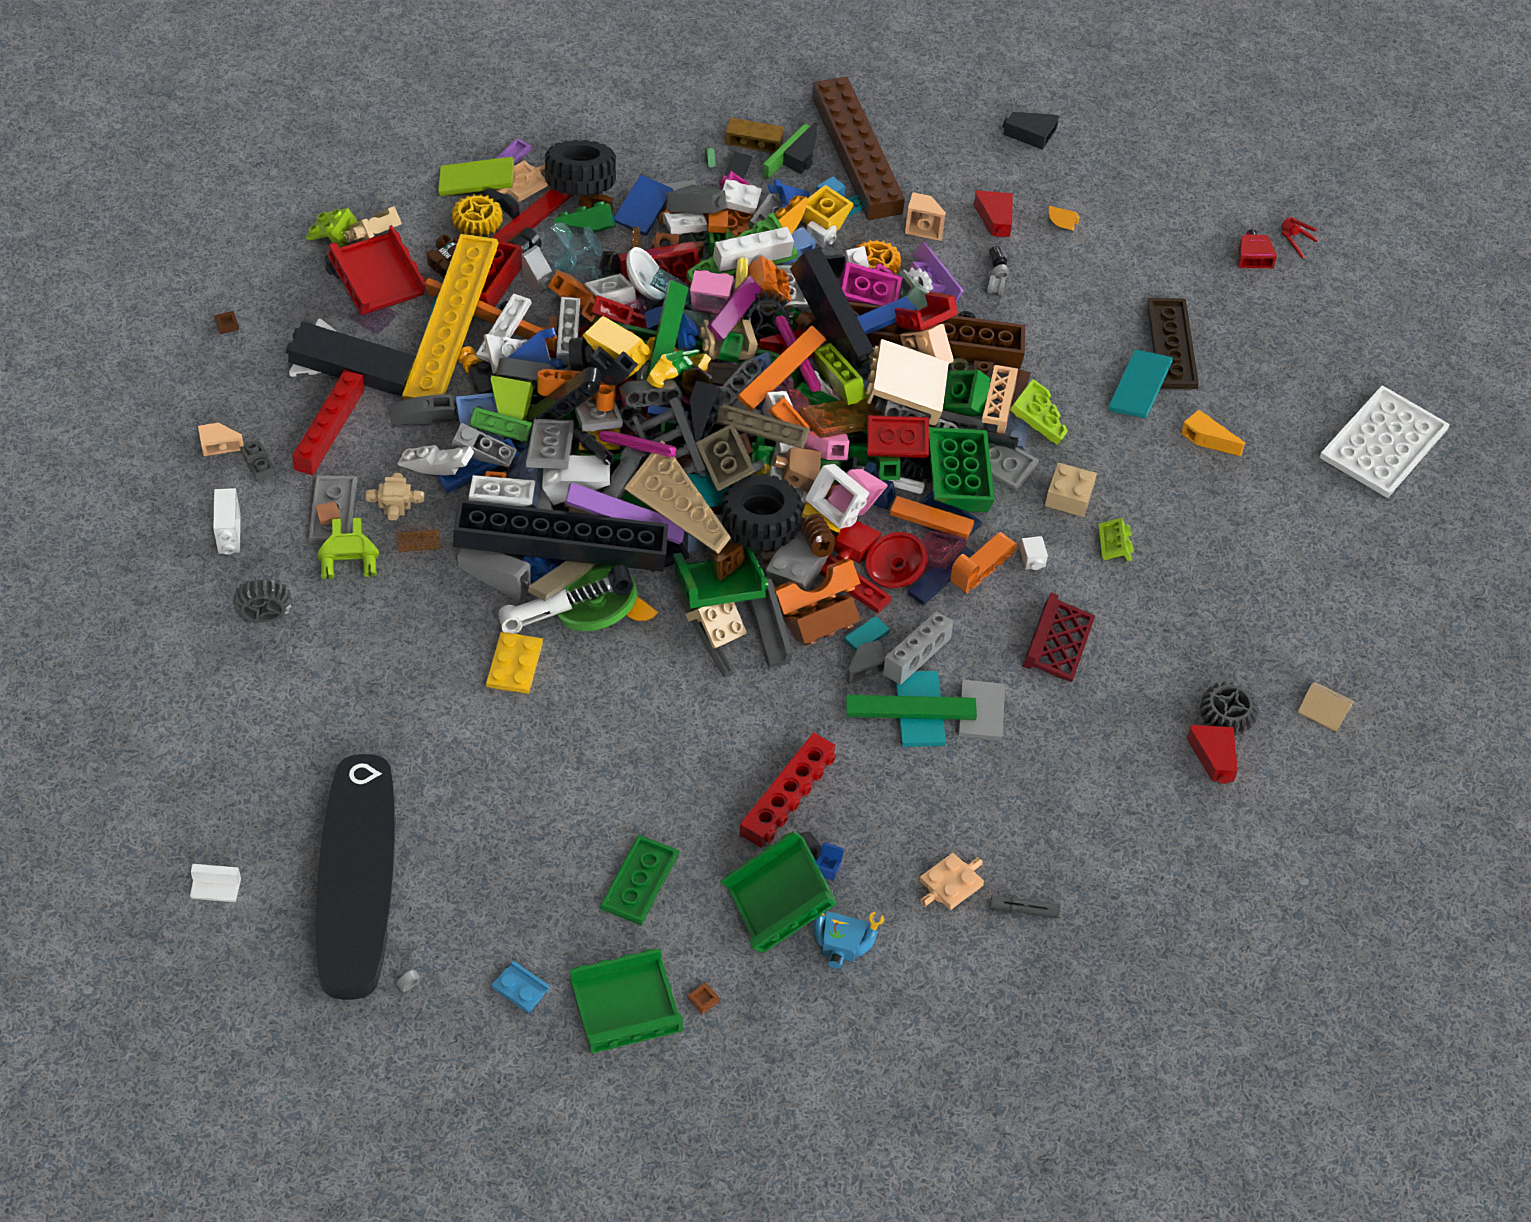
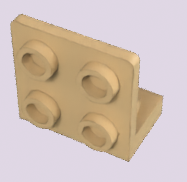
[685,602,747,648]

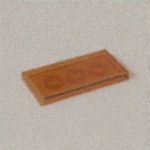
[799,398,882,438]

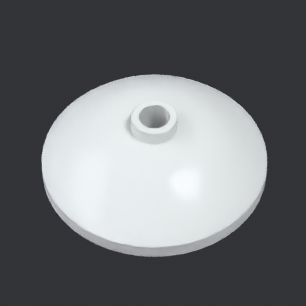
[626,247,667,301]

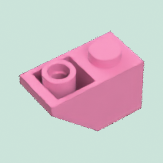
[804,431,849,460]

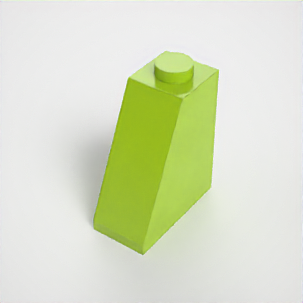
[491,375,534,421]

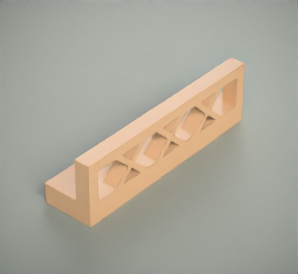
[982,365,1018,434]

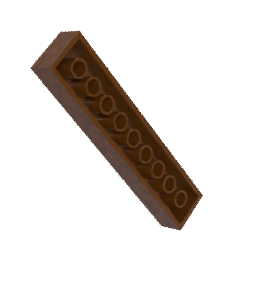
[812,77,905,221]
[849,302,1025,369]

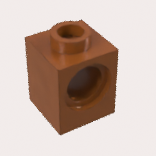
[651,232,680,249]

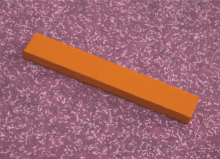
[737,326,826,412]

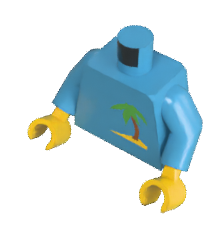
[813,911,885,969]

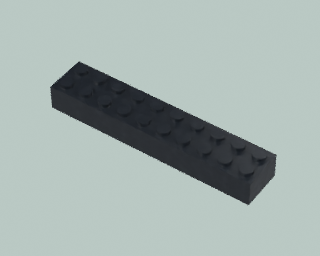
[453,499,668,572]

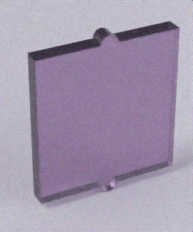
[351,307,398,334]

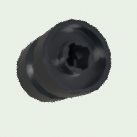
[507,227,542,253]

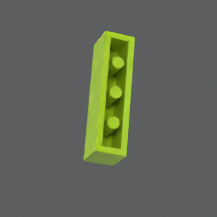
[813,343,867,405]

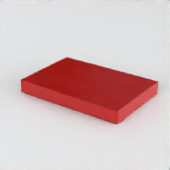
[867,415,929,458]

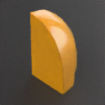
[1048,206,1080,230]
[627,595,659,621]

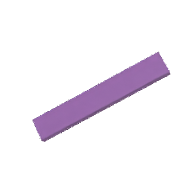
[565,482,684,544]

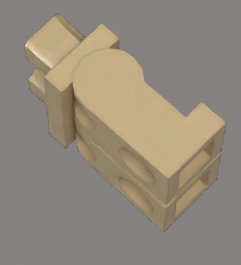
[343,206,402,243]

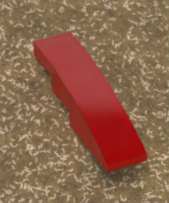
[591,295,647,329]

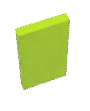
[438,156,514,196]

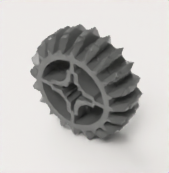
[233,578,292,623]
[1200,681,1259,736]

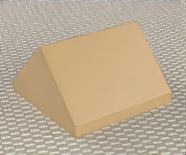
[1297,682,1354,732]

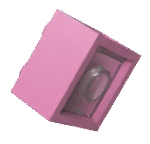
[690,270,735,314]

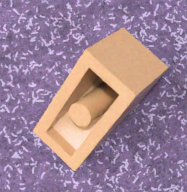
[198,423,244,456]

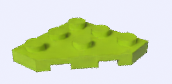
[1010,379,1068,445]

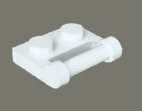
[663,213,708,235]

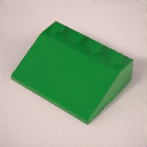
[929,427,995,512]

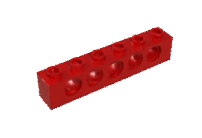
[739,732,836,848]

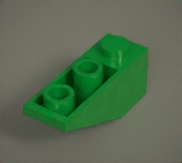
[553,201,616,232]

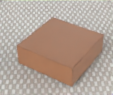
[315,501,341,526]

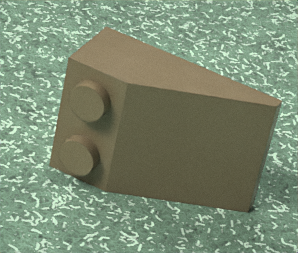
[696,424,755,491]

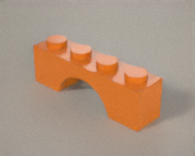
[548,270,598,323]
[774,558,860,616]

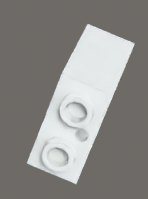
[805,464,869,528]
[213,488,240,555]

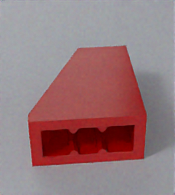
[974,190,1013,237]
[1187,725,1238,784]

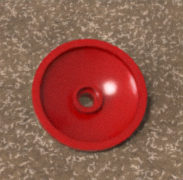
[866,532,927,588]

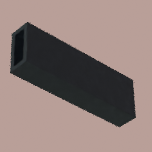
[790,247,874,370]
[286,321,416,396]

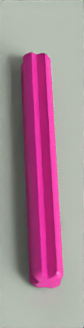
[775,315,821,392]
[599,430,676,457]

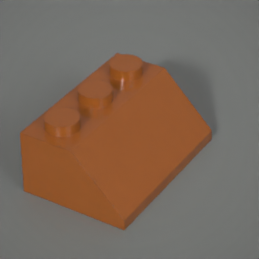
[782,594,860,645]

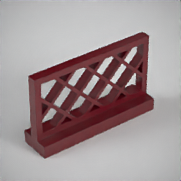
[1022,592,1095,682]

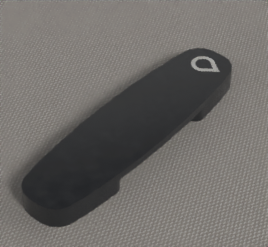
[316,754,396,1000]

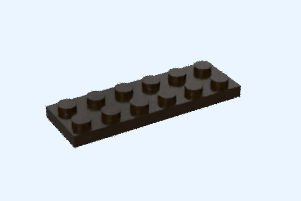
[1147,298,1199,389]

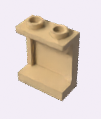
[699,320,757,360]

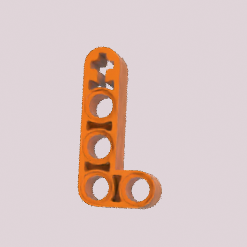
[537,369,616,411]
[950,532,1018,594]

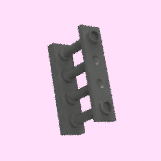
[632,397,710,478]

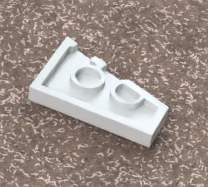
[484,334,550,374]

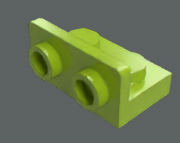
[1098,517,1134,561]

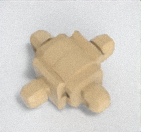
[366,473,425,520]

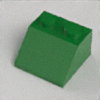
[943,370,991,416]

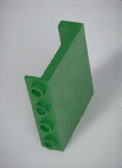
[673,546,768,609]
[720,831,837,953]
[570,948,683,1054]

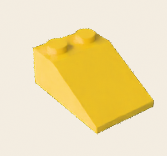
[582,316,652,379]

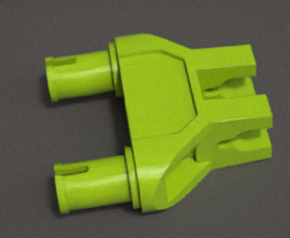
[317,518,379,579]

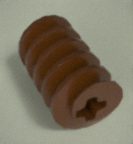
[800,514,835,557]

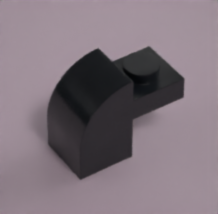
[587,346,638,385]

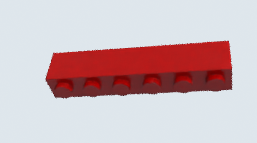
[292,370,365,476]

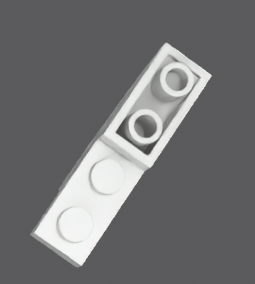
[397,445,474,475]

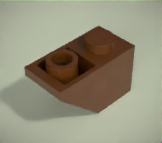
[710,542,744,580]

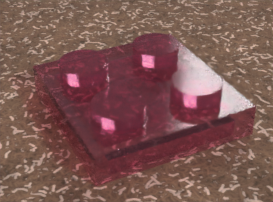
[922,530,967,569]

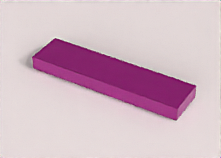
[707,276,762,341]

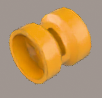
[458,346,482,374]

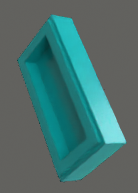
[844,616,890,652]

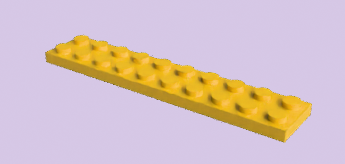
[402,234,499,400]

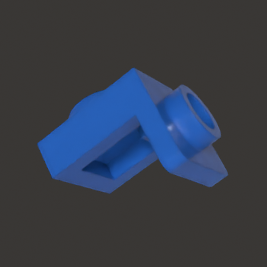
[816,842,844,880]

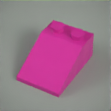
[839,262,902,306]

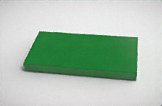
[600,834,680,926]

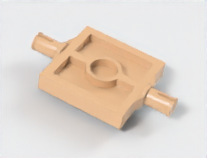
[496,160,548,202]
[919,853,984,910]

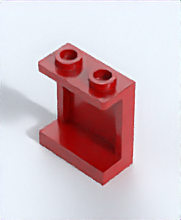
[895,292,958,331]

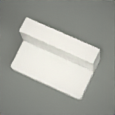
[190,864,241,902]

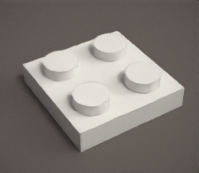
[723,180,762,215]

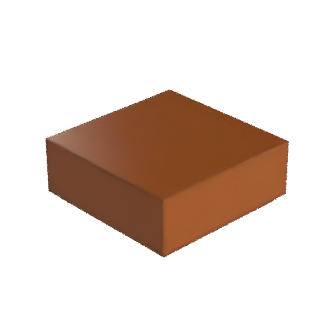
[687,982,720,1014]

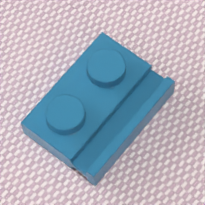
[492,961,550,1013]

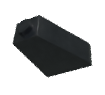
[1002,112,1059,150]

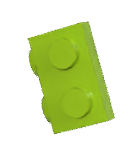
[305,208,358,248]

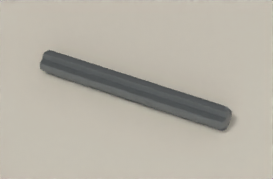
[680,595,733,677]

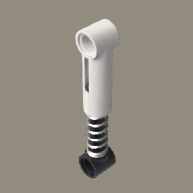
[498,565,633,634]

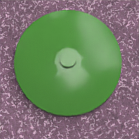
[557,565,638,631]

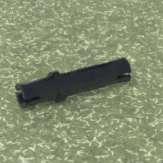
[958,423,1019,450]
[573,427,614,465]

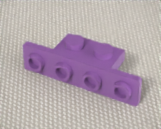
[909,242,964,303]

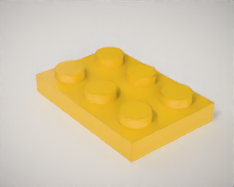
[486,632,543,694]

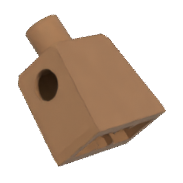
[772,447,821,493]

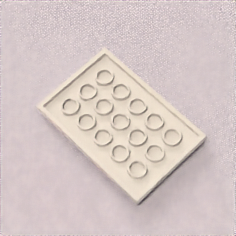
[1319,386,1450,498]

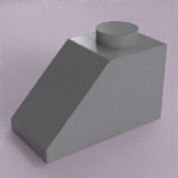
[522,245,552,292]

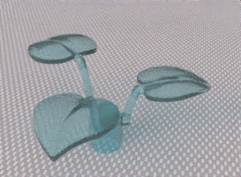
[549,223,606,280]

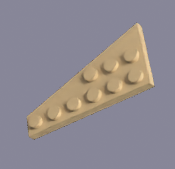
[624,440,731,554]

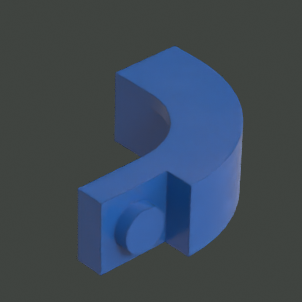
[645,306,700,352]

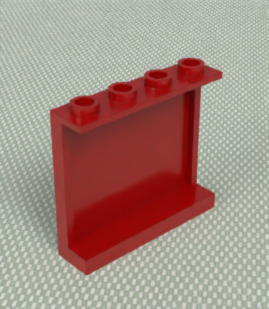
[327,225,426,315]

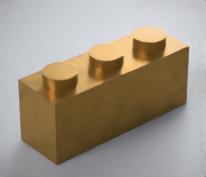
[725,117,784,153]

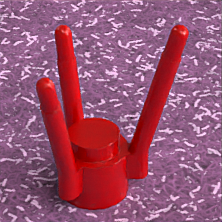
[1281,217,1318,259]

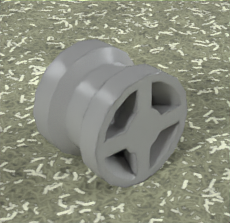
[987,275,1006,296]

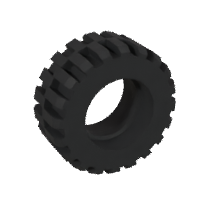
[545,140,616,196]
[722,474,802,551]

